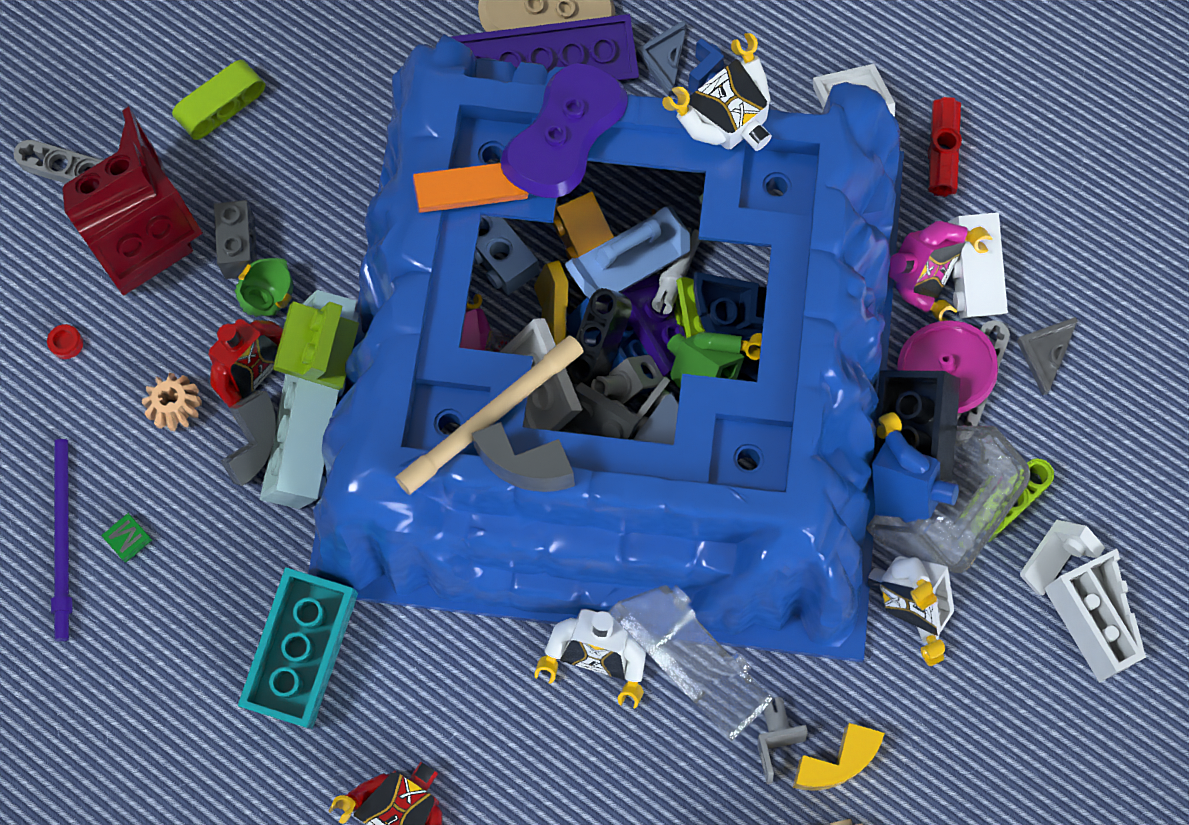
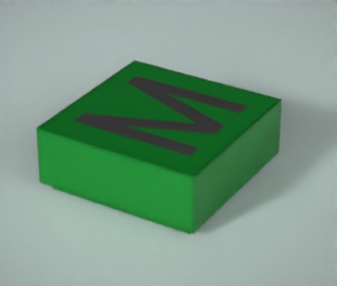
[101,513,152,563]

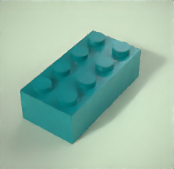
[238,567,359,729]

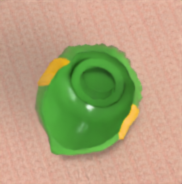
[234,258,294,317]

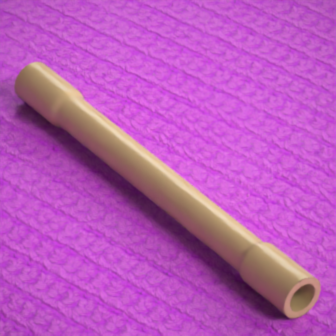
[395,335,583,495]

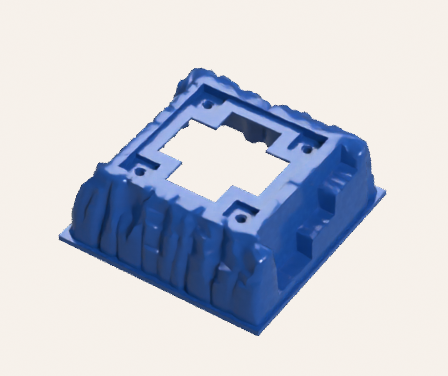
[308,34,904,662]

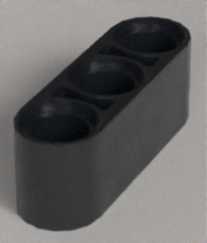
[566,288,632,387]

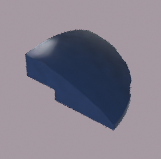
[694,272,767,382]

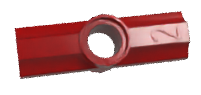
[927,97,962,197]

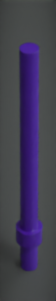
[51,439,73,641]

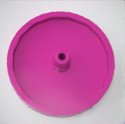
[898,321,998,414]

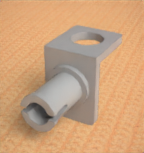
[591,355,664,405]
[757,697,808,784]

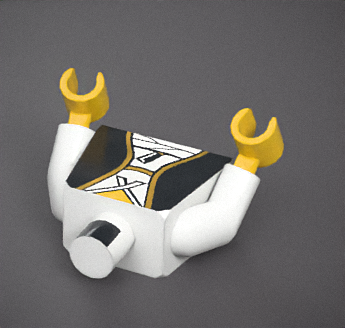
[662,33,772,151]
[868,556,954,666]
[534,609,646,709]

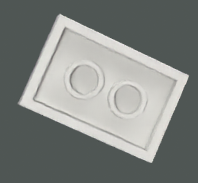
[500,318,582,431]

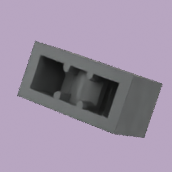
[214,200,257,279]

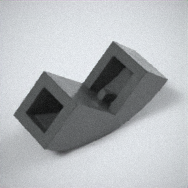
[220,390,276,486]
[472,422,575,492]

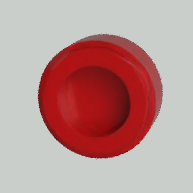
[47,324,83,359]

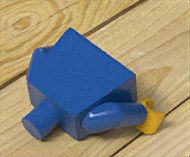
[872,412,959,523]

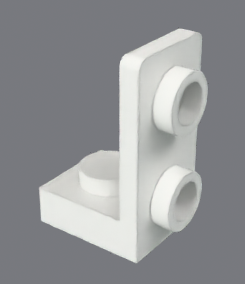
[1020,520,1105,595]

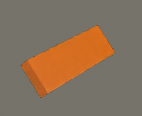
[413,163,528,213]

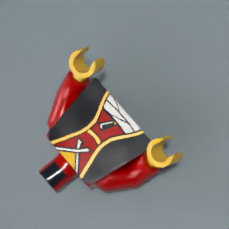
[208,319,283,419]
[329,762,442,825]

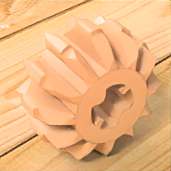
[142,372,202,432]

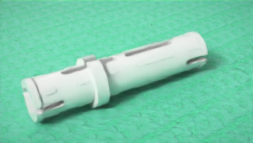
[652,228,701,314]

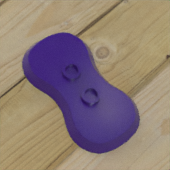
[501,63,628,198]

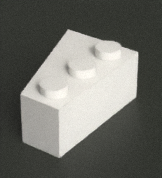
[948,213,1008,319]
[1044,549,1146,683]

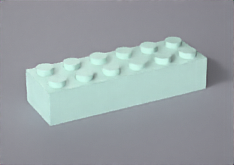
[260,290,358,509]

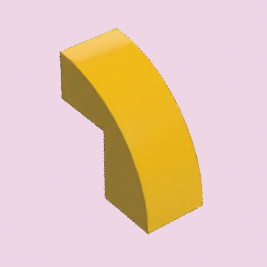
[793,723,885,791]

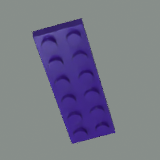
[451,14,639,82]

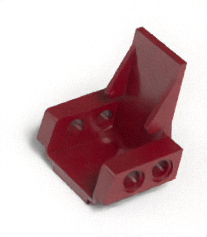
[62,106,203,296]

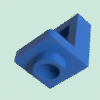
[688,38,725,93]

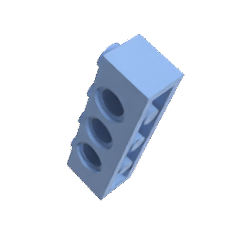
[474,215,539,295]

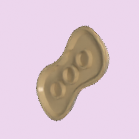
[478,0,616,32]

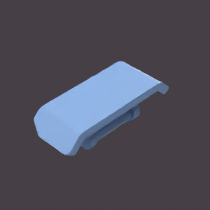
[565,206,690,299]

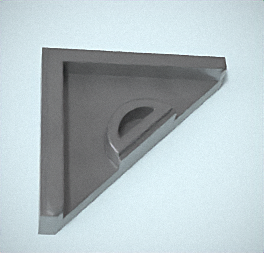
[1017,317,1078,395]

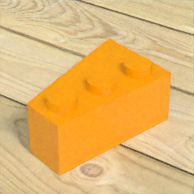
[552,191,614,260]

